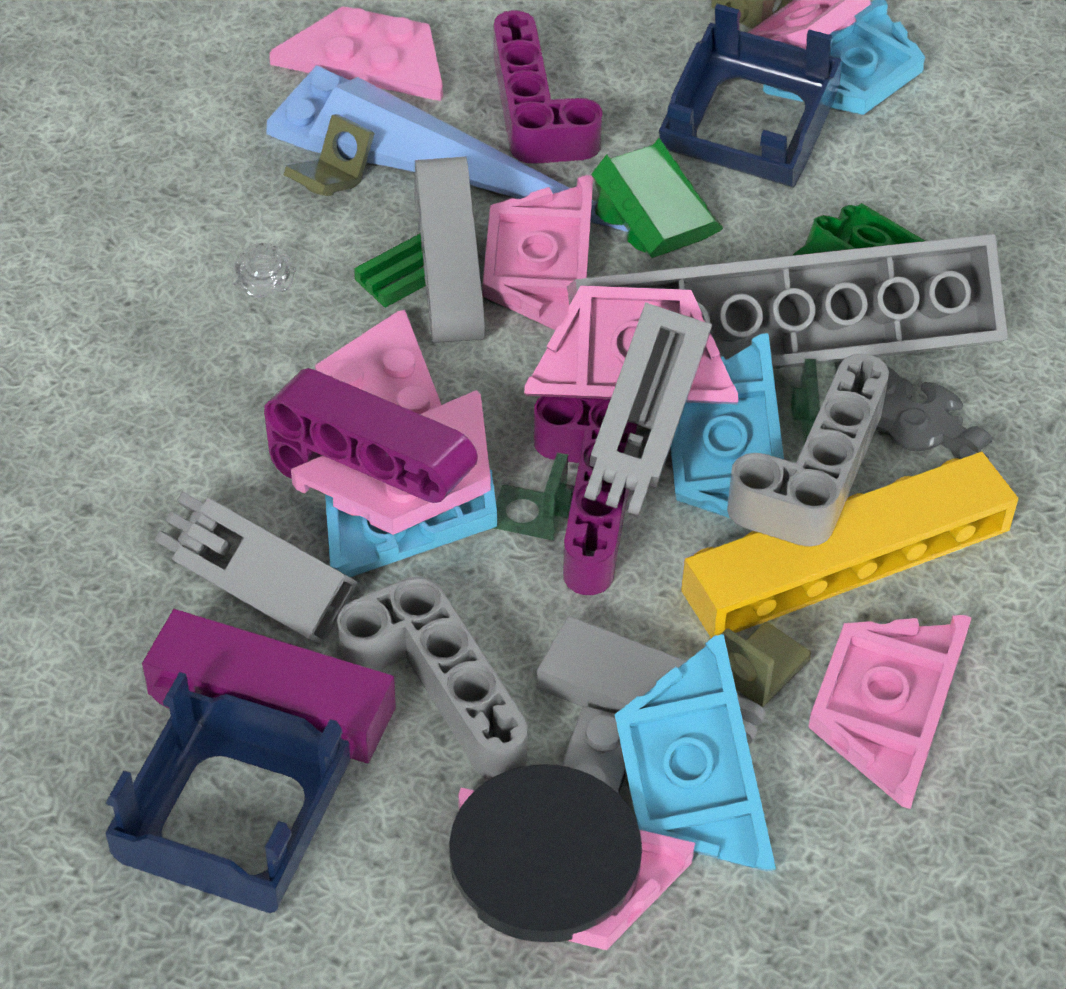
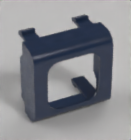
[659,4,842,188]
[105,672,350,914]

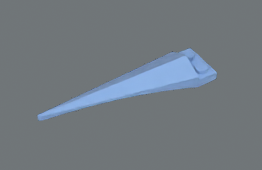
[266,65,628,232]

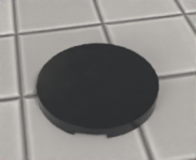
[449,764,642,943]

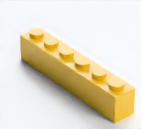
[681,451,1018,638]

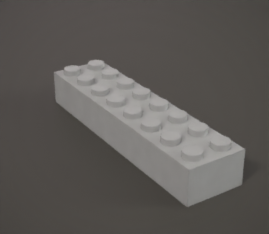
[567,234,1008,369]

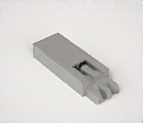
[584,302,712,516]
[154,491,358,644]
[537,616,766,744]

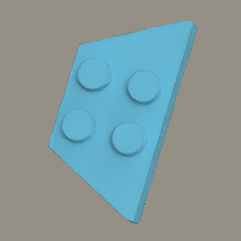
[763,0,925,115]
[671,333,784,518]
[615,634,776,872]

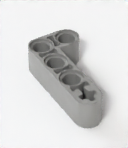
[414,157,485,343]
[727,353,889,547]
[337,577,528,780]

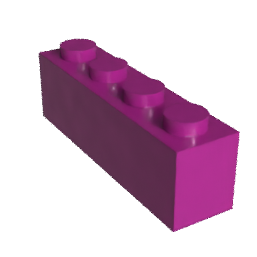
[142,608,396,764]

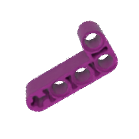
[493,10,603,164]
[264,368,478,503]
[534,396,637,595]

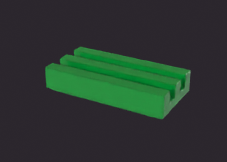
[354,233,426,308]

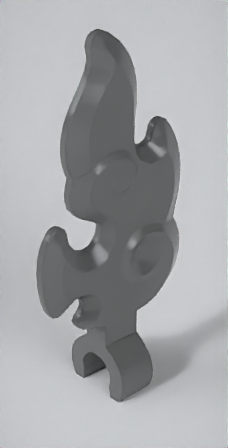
[834,361,992,459]

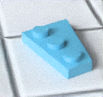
[325,470,497,577]

